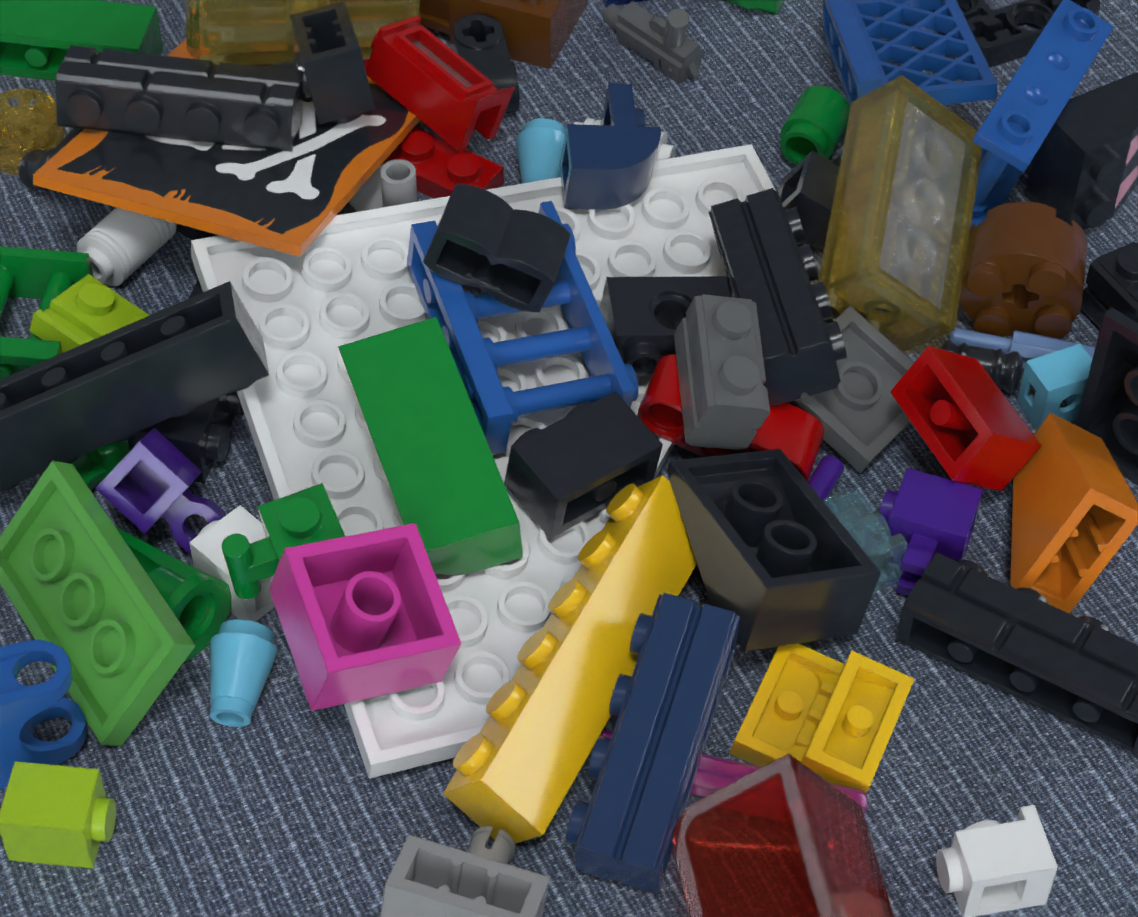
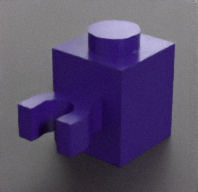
[95,428,226,553]
[876,467,983,595]

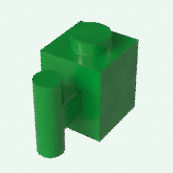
[221,483,346,599]

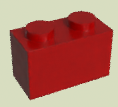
[890,346,1042,491]

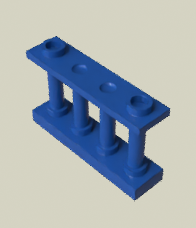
[924,0,1114,246]
[407,201,639,455]

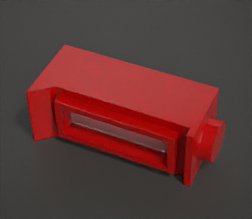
[365,15,515,152]

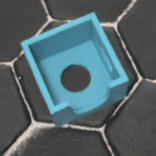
[1017,343,1092,430]

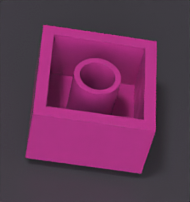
[269,523,462,711]

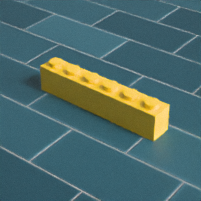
[443,475,697,844]

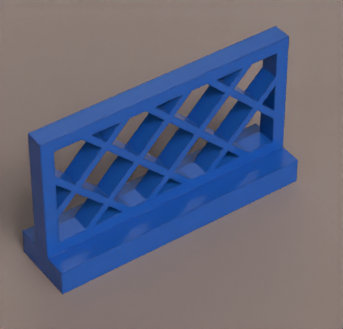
[822,0,997,133]

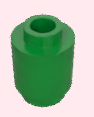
[780,86,852,165]

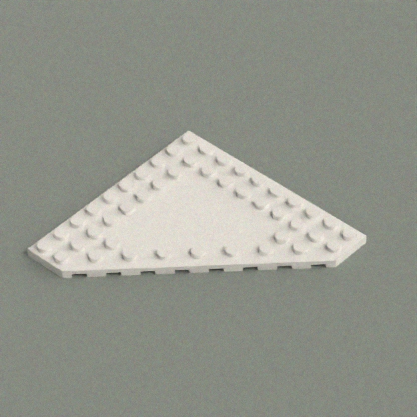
[191,144,776,779]

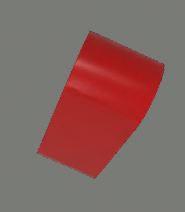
[637,354,825,482]

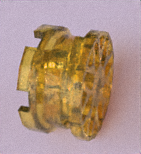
[0,88,64,175]

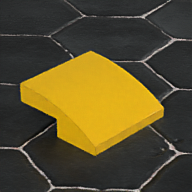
[729,643,914,793]

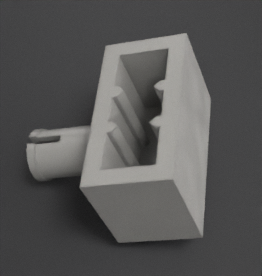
[380,826,550,917]

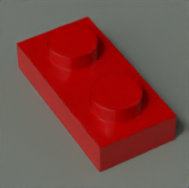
[383,127,504,199]

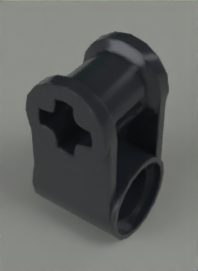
[454,14,520,113]

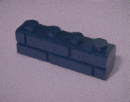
[566,593,740,893]

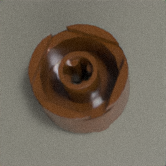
[959,202,1088,339]

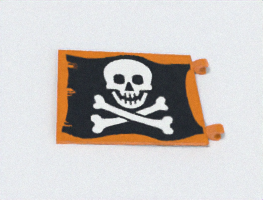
[33,29,420,257]

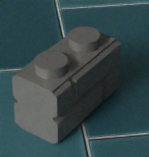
[674,294,770,450]

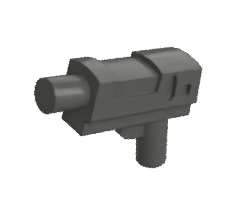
[602,1,702,84]

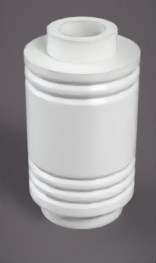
[77,207,177,286]

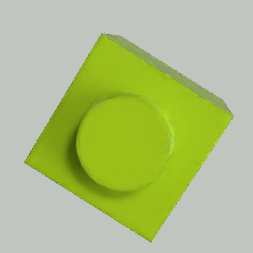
[0,761,116,869]

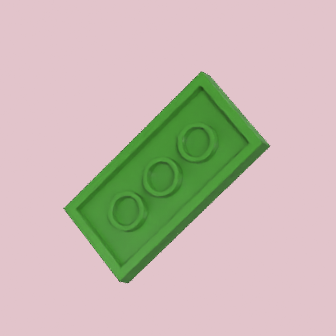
[0,461,196,746]

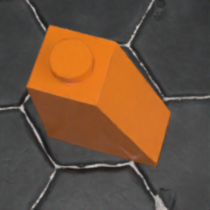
[1010,412,1138,614]

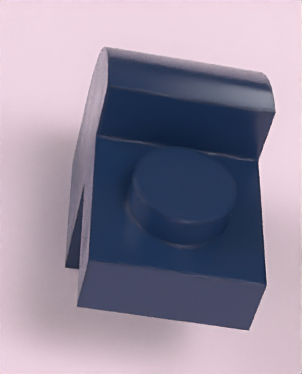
[559,83,661,210]

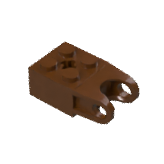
[396,0,588,69]

